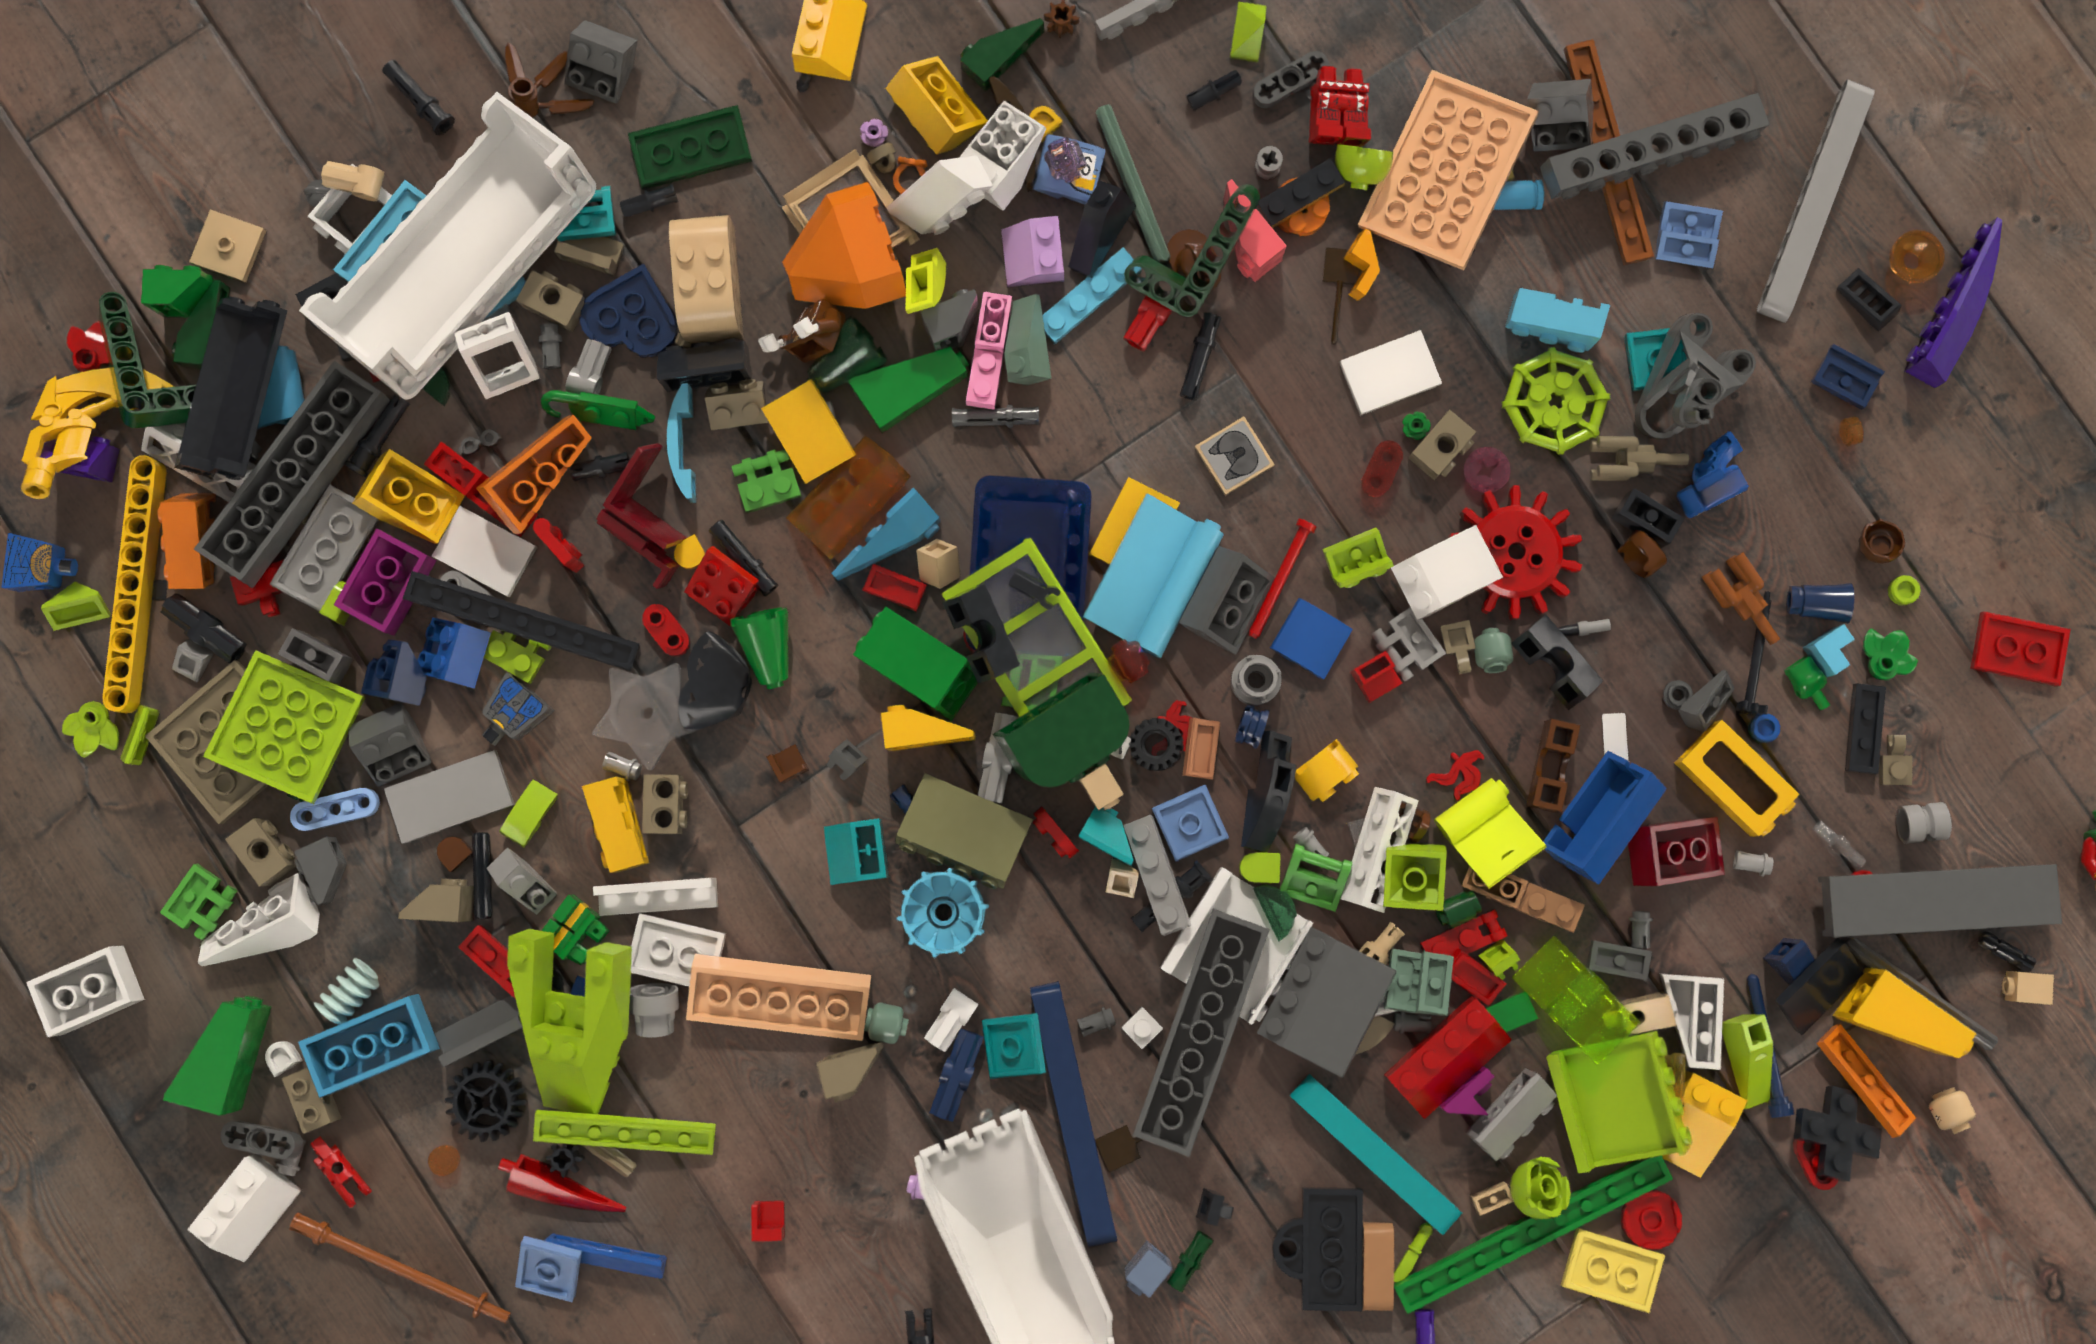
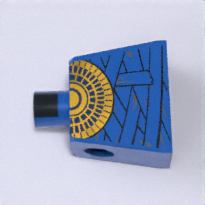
[1,533,78,592]

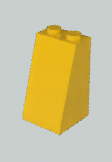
[1832,968,1976,1059]

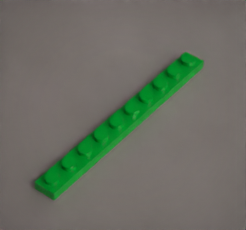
[1394,1155,1673,1314]

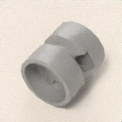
[1896,802,1952,844]

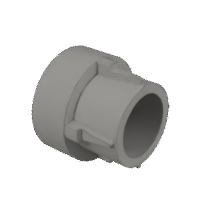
[1230,655,1281,706]
[629,983,679,1037]

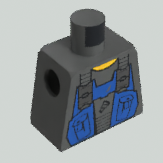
[482,673,555,746]

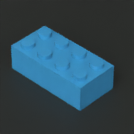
[298,994,440,1098]

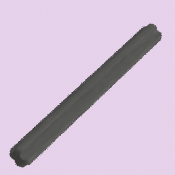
[1845,937,1998,1051]

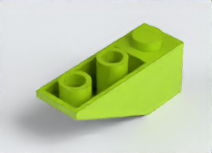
[1722,1014,1773,1109]

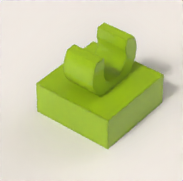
[1478,939,1520,980]

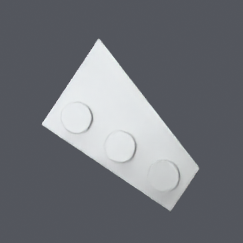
[1660,974,1724,1070]

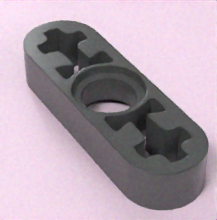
[1253,51,1329,108]
[221,1121,303,1159]

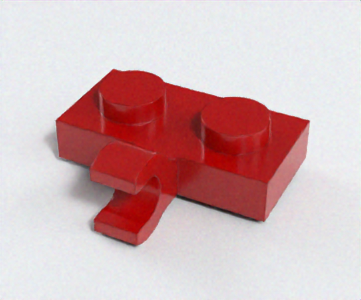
[230,560,284,618]

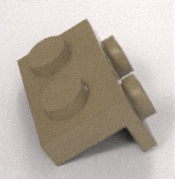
[705,379,768,430]

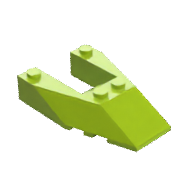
[508,929,632,1114]

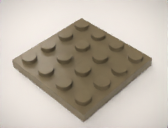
[145,660,268,824]

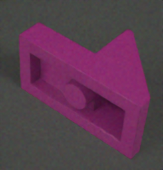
[1439,1067,1494,1116]

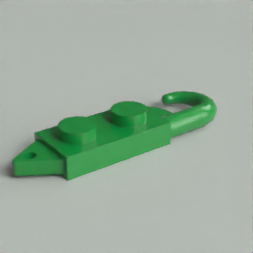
[540,390,656,430]

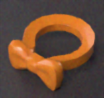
[893,156,928,194]

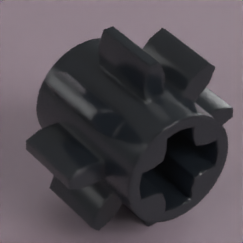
[545,1143,585,1178]

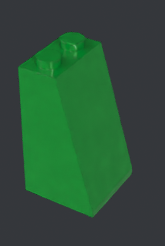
[853,606,978,722]
[163,996,271,1116]

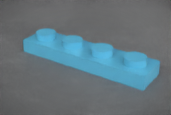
[1043,248,1142,344]

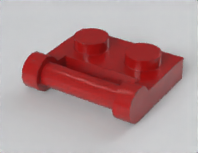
[533,518,585,573]

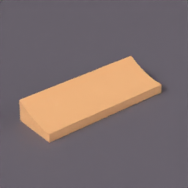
[686,954,871,1041]

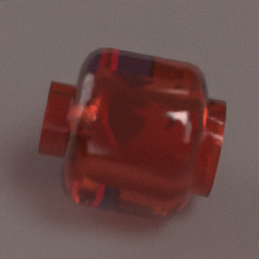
[1107,639,1151,684]

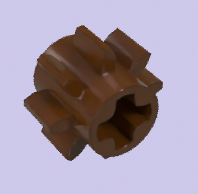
[1044,0,1079,38]

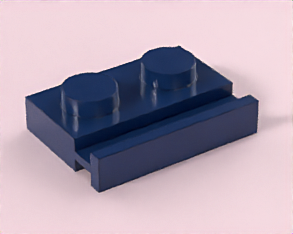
[1811,344,1885,410]

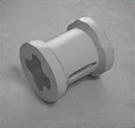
[1255,146,1283,180]

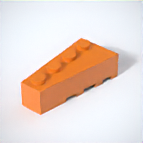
[476,415,592,534]

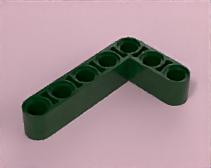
[1124,184,1260,317]
[99,292,196,428]

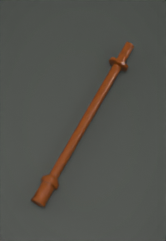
[289,1212,511,1324]

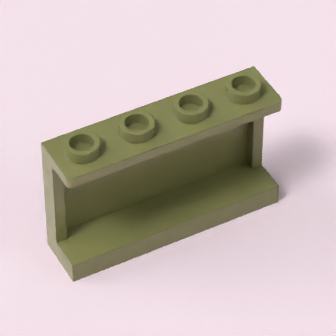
[895,773,1033,889]

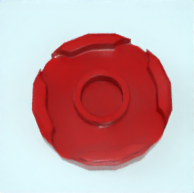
[1621,1189,1682,1250]

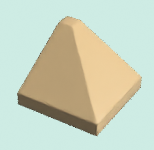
[1105,858,1140,898]

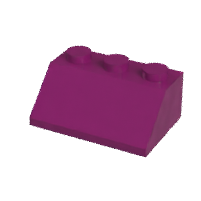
[334,528,437,636]

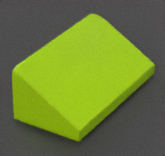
[120,705,160,765]

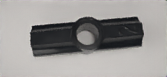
[160,593,247,663]

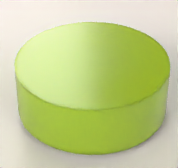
[1888,575,1920,605]

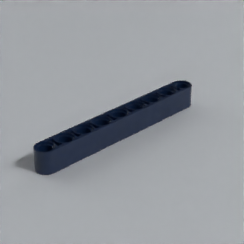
[1030,981,1118,1248]

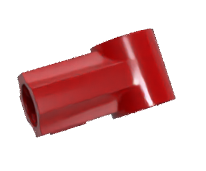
[1123,296,1172,352]

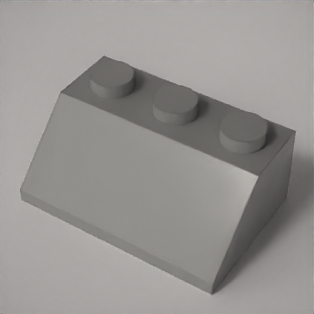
[1465,1068,1557,1161]

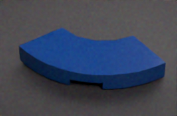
[1692,431,1743,492]

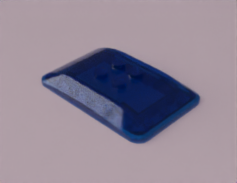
[966,475,1092,656]

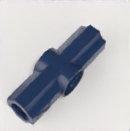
[929,1028,984,1122]

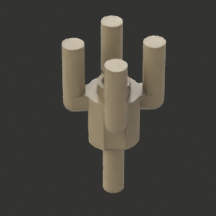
[1589,436,1689,481]

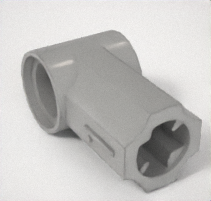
[565,339,612,395]

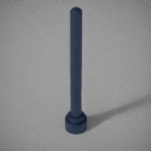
[1747,974,1795,1118]

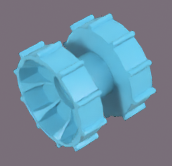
[897,868,989,958]

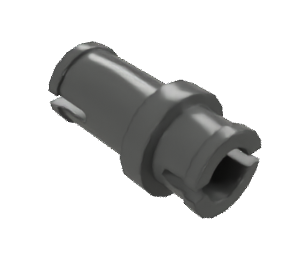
[538,323,562,369]

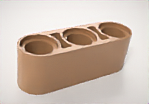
[1362,1222,1394,1311]

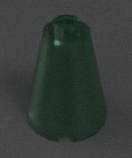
[806,316,888,393]

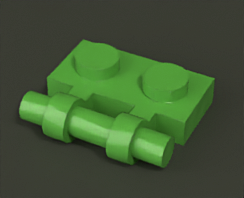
[732,450,802,513]
[160,864,238,940]

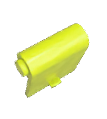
[1434,778,1546,889]

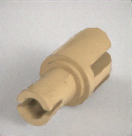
[1359,922,1405,965]

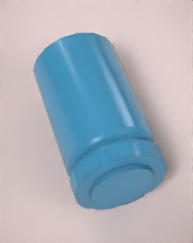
[1493,180,1545,210]

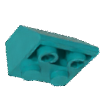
[824,819,889,885]

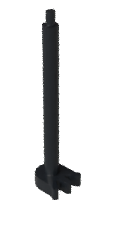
[1736,591,1771,716]

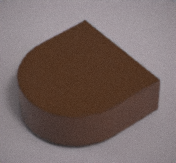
[437,837,473,872]

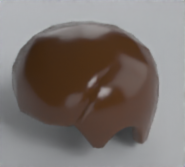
[1858,519,1905,564]

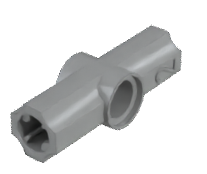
[978,713,1019,804]

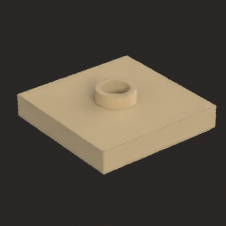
[190,209,266,283]

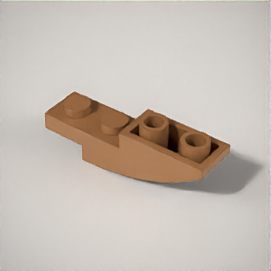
[1462,866,1585,933]

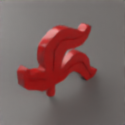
[1151,700,1192,756]
[1426,750,1484,800]

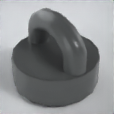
[304,179,331,208]

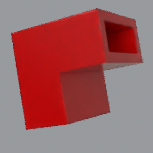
[1350,651,1402,703]

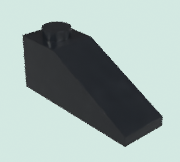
[1068,180,1136,278]

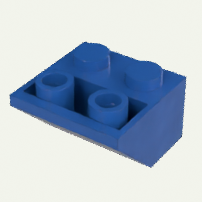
[417,617,491,689]

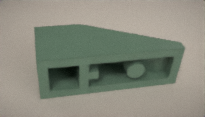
[1004,294,1051,385]

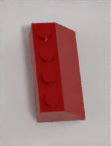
[1384,996,1512,1119]

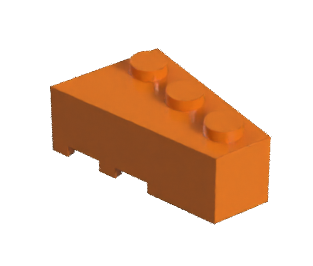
[158,493,216,589]

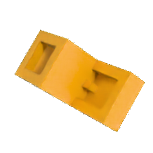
[1344,228,1380,301]

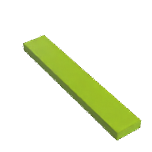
[533,1110,716,1155]

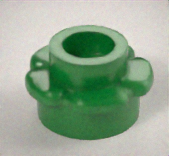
[1402,412,1431,440]

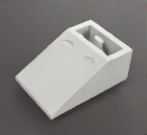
[959,101,1046,210]

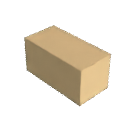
[1470,1181,1514,1216]

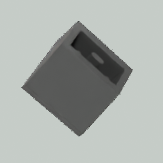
[564,20,637,104]
[1527,79,1594,151]
[920,289,979,351]
[348,702,432,787]

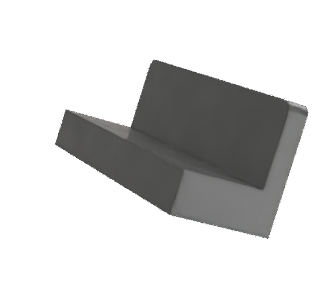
[435,995,523,1067]

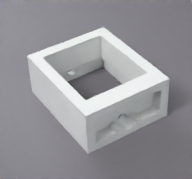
[308,164,392,254]
[454,312,540,399]

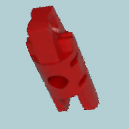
[310,1136,372,1208]

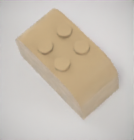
[669,215,744,344]

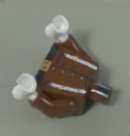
[758,300,846,363]

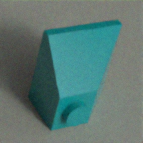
[1078,806,1134,866]

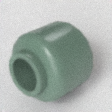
[1474,628,1513,673]
[864,1003,909,1044]

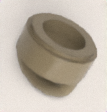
[867,142,896,173]

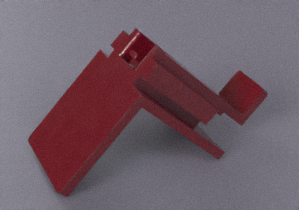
[596,443,687,589]

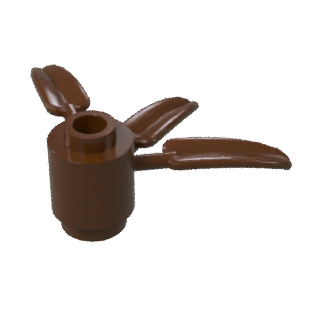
[505,43,594,118]

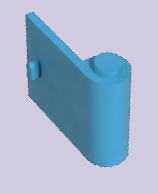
[257,346,304,429]

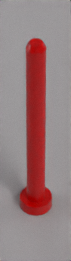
[1249,518,1317,639]

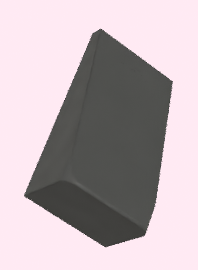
[1678,670,1735,732]

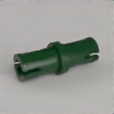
[1167,1230,1214,1292]

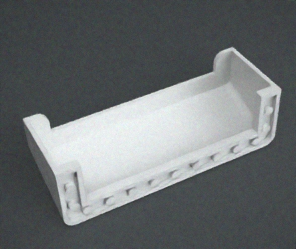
[299,92,596,400]

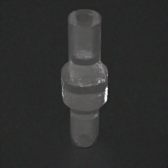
[1813,821,1867,869]

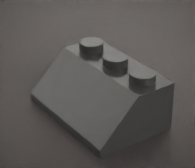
[1179,546,1275,655]

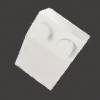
[1391,525,1503,620]

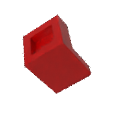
[751,1200,785,1242]

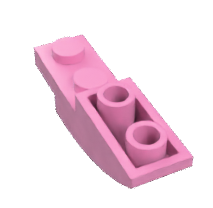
[966,292,1012,410]

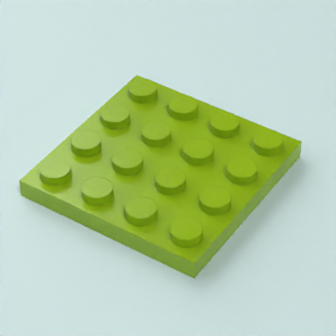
[203,650,365,804]

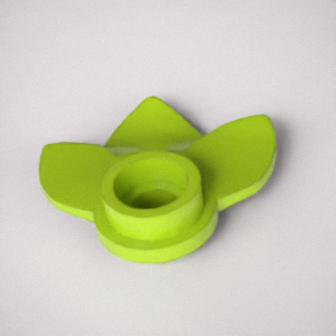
[62,701,119,758]

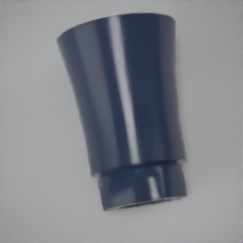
[1786,583,1854,624]

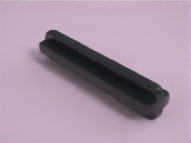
[472,832,492,919]

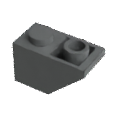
[294,837,347,905]

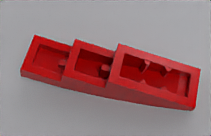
[424,441,538,537]

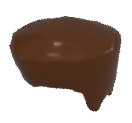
[1618,530,1667,578]

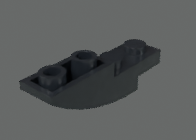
[1241,730,1297,853]

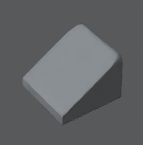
[172,639,214,682]

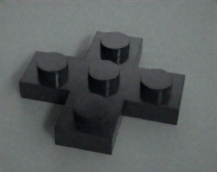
[1794,1086,1882,1182]

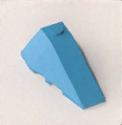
[831,488,941,581]

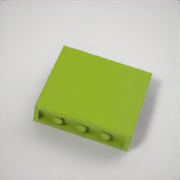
[1546,1030,1692,1174]

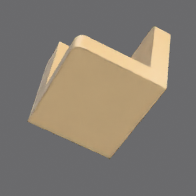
[916,539,960,589]

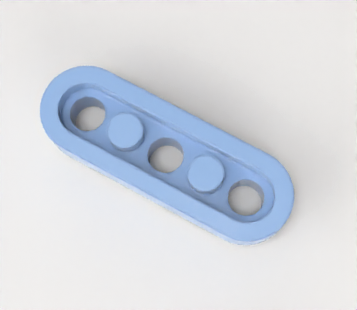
[290,788,380,831]

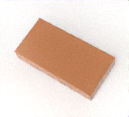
[1182,718,1220,780]

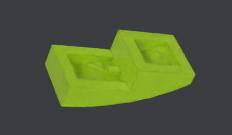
[499,779,558,848]

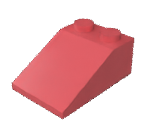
[1223,179,1287,282]

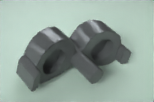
[458,430,502,455]

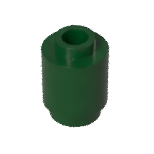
[1435,891,1482,929]

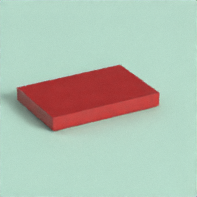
[1970,611,2071,687]

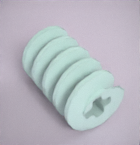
[314,958,379,1025]

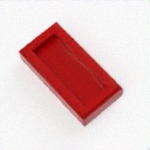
[863,563,927,613]
[1451,949,1507,1007]

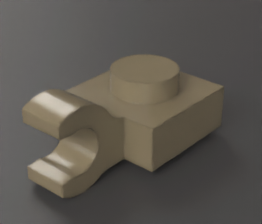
[1440,620,1476,675]
[1879,735,1912,785]

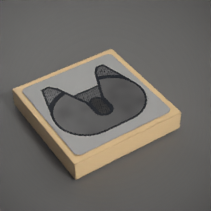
[1195,416,1275,496]

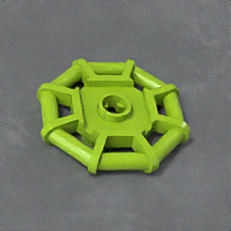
[1502,347,1611,455]

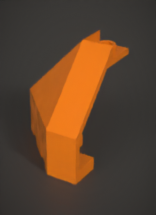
[782,182,906,309]

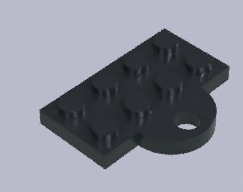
[1272,1187,1363,1311]

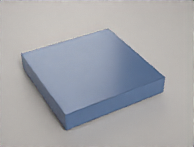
[1152,785,1229,862]
[515,1236,582,1302]

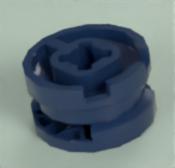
[1234,703,1269,749]

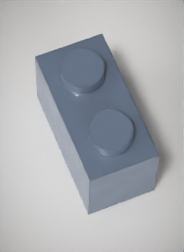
[1124,1240,1172,1298]

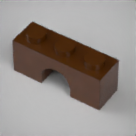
[1526,719,1581,813]

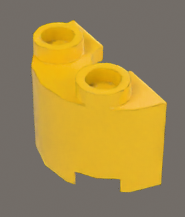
[1295,739,1359,802]

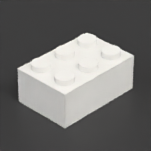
[26,946,145,1037]

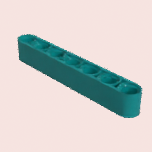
[1289,1074,1463,1235]

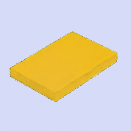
[761,379,856,484]
[1089,477,1180,565]

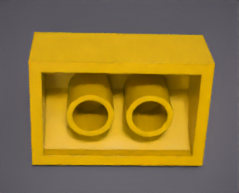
[792,0,867,81]
[885,56,988,155]

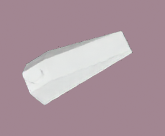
[198,873,320,966]

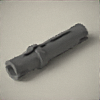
[952,405,1039,428]

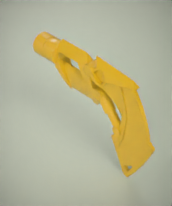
[21,368,174,499]

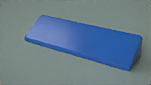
[545,1233,667,1279]

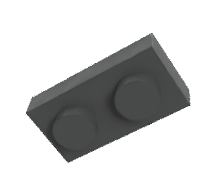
[1586,940,1652,981]

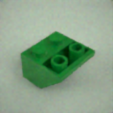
[141,265,215,318]

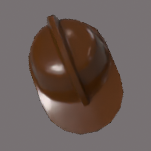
[1167,229,1222,291]

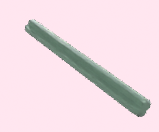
[1096,105,1171,264]

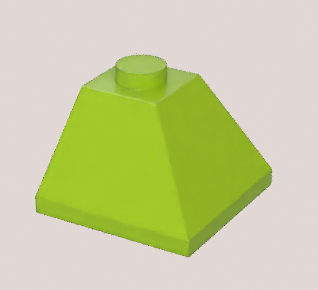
[1383,843,1447,911]

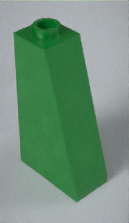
[848,347,969,433]

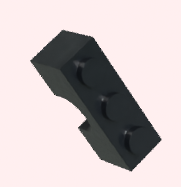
[942,584,1020,683]
[1511,614,1603,710]

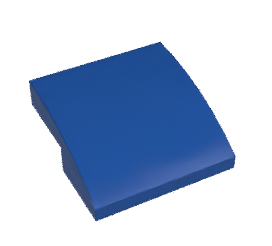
[1270,598,1353,679]

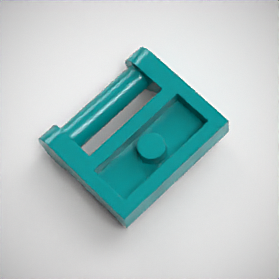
[557,186,616,241]

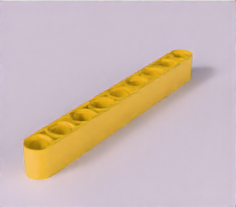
[102,455,167,714]

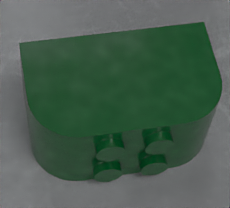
[993,672,1129,787]

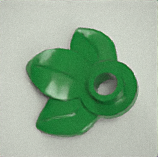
[1863,628,1918,680]

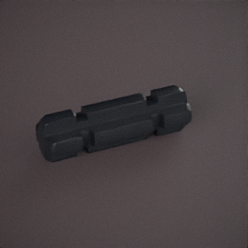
[1978,932,2036,972]

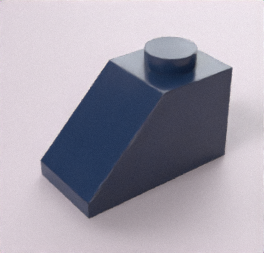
[1763,938,1815,984]

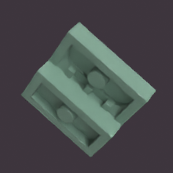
[1384,949,1454,1016]

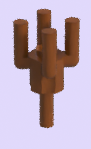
[1701,552,1780,645]

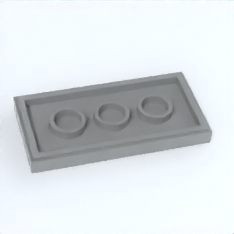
[270,485,379,612]
[384,750,515,844]

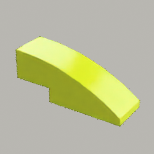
[905,248,946,314]

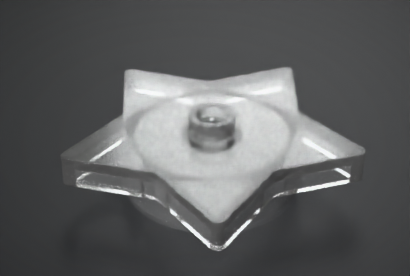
[592,663,701,771]

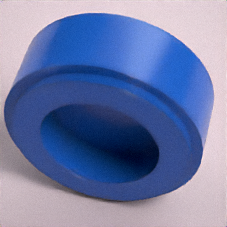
[1748,714,1780,743]

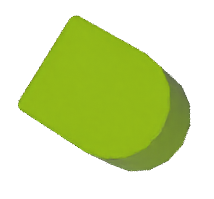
[319,581,350,625]
[1239,852,1280,883]

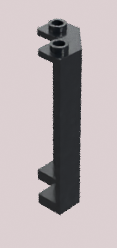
[174,296,288,480]

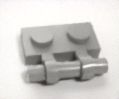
[1371,607,1446,682]

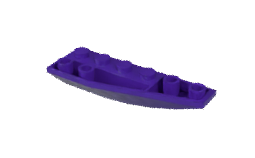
[1905,217,2002,388]

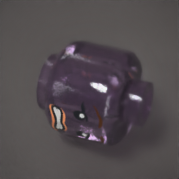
[1044,137,1087,183]

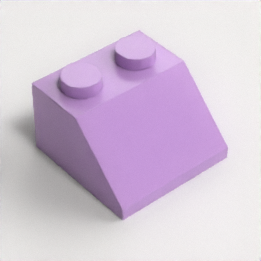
[1001,216,1064,287]

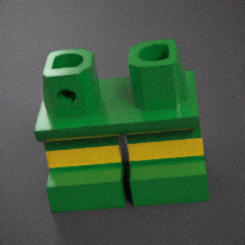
[541,895,609,965]

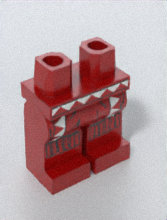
[1309,66,1371,147]

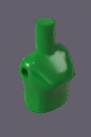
[1784,655,1830,711]

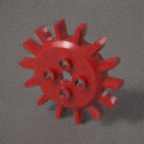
[1448,485,1582,620]

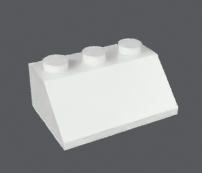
[887,155,993,235]
[187,1154,302,1262]

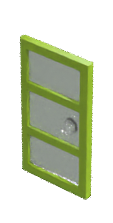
[941,537,1132,717]

